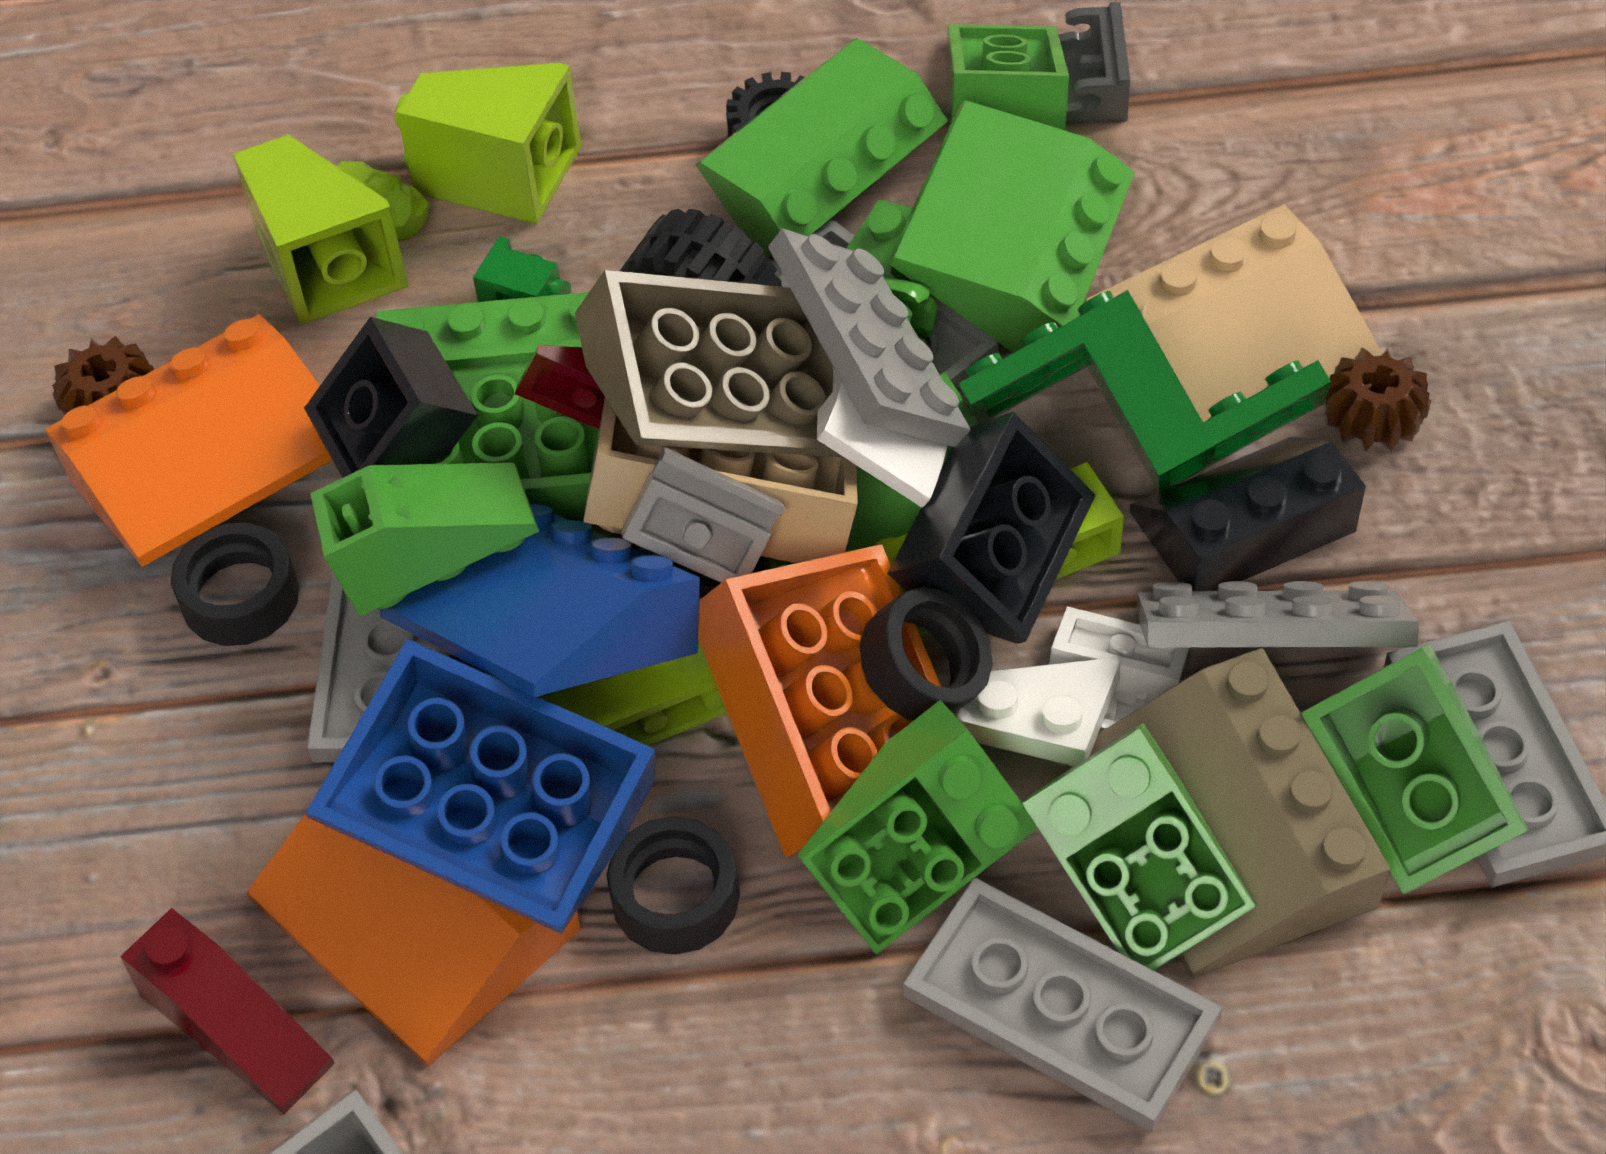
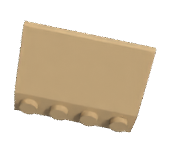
[1086,204,1382,422]

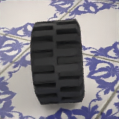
[620,209,782,287]

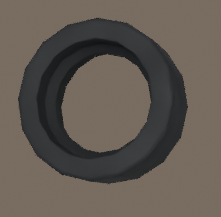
[171,522,299,646]
[860,587,993,720]
[606,816,740,955]

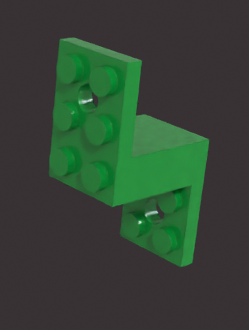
[959,290,1331,492]

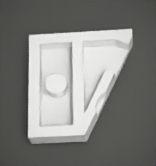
[957,658,1121,766]

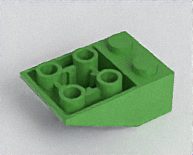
[310,463,539,617]
[798,700,1038,955]
[1022,723,1256,971]

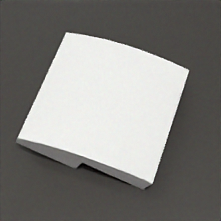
[817,367,947,508]
[1049,606,1191,733]

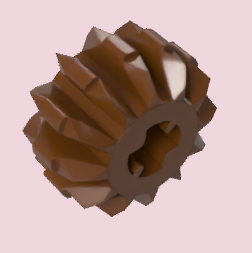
[52,336,154,415]
[1325,347,1431,452]

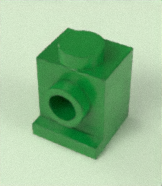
[473,236,571,302]

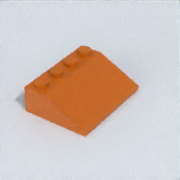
[45,314,332,567]
[698,544,941,858]
[247,814,581,1067]

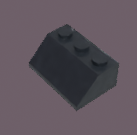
[887,411,1095,644]
[1129,437,1366,591]

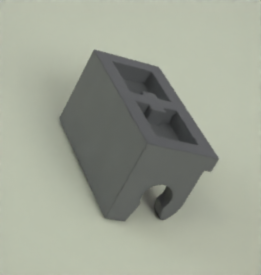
[1059,2,1130,123]

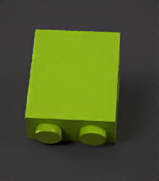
[395,63,582,224]
[233,134,409,326]

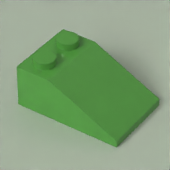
[947,24,1069,130]
[1301,644,1528,895]

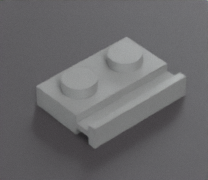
[621,446,785,583]

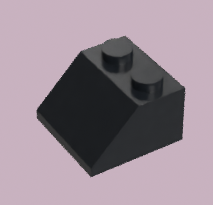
[304,317,478,478]

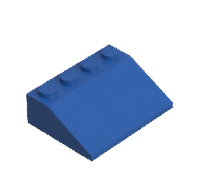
[380,504,700,697]
[306,639,655,934]

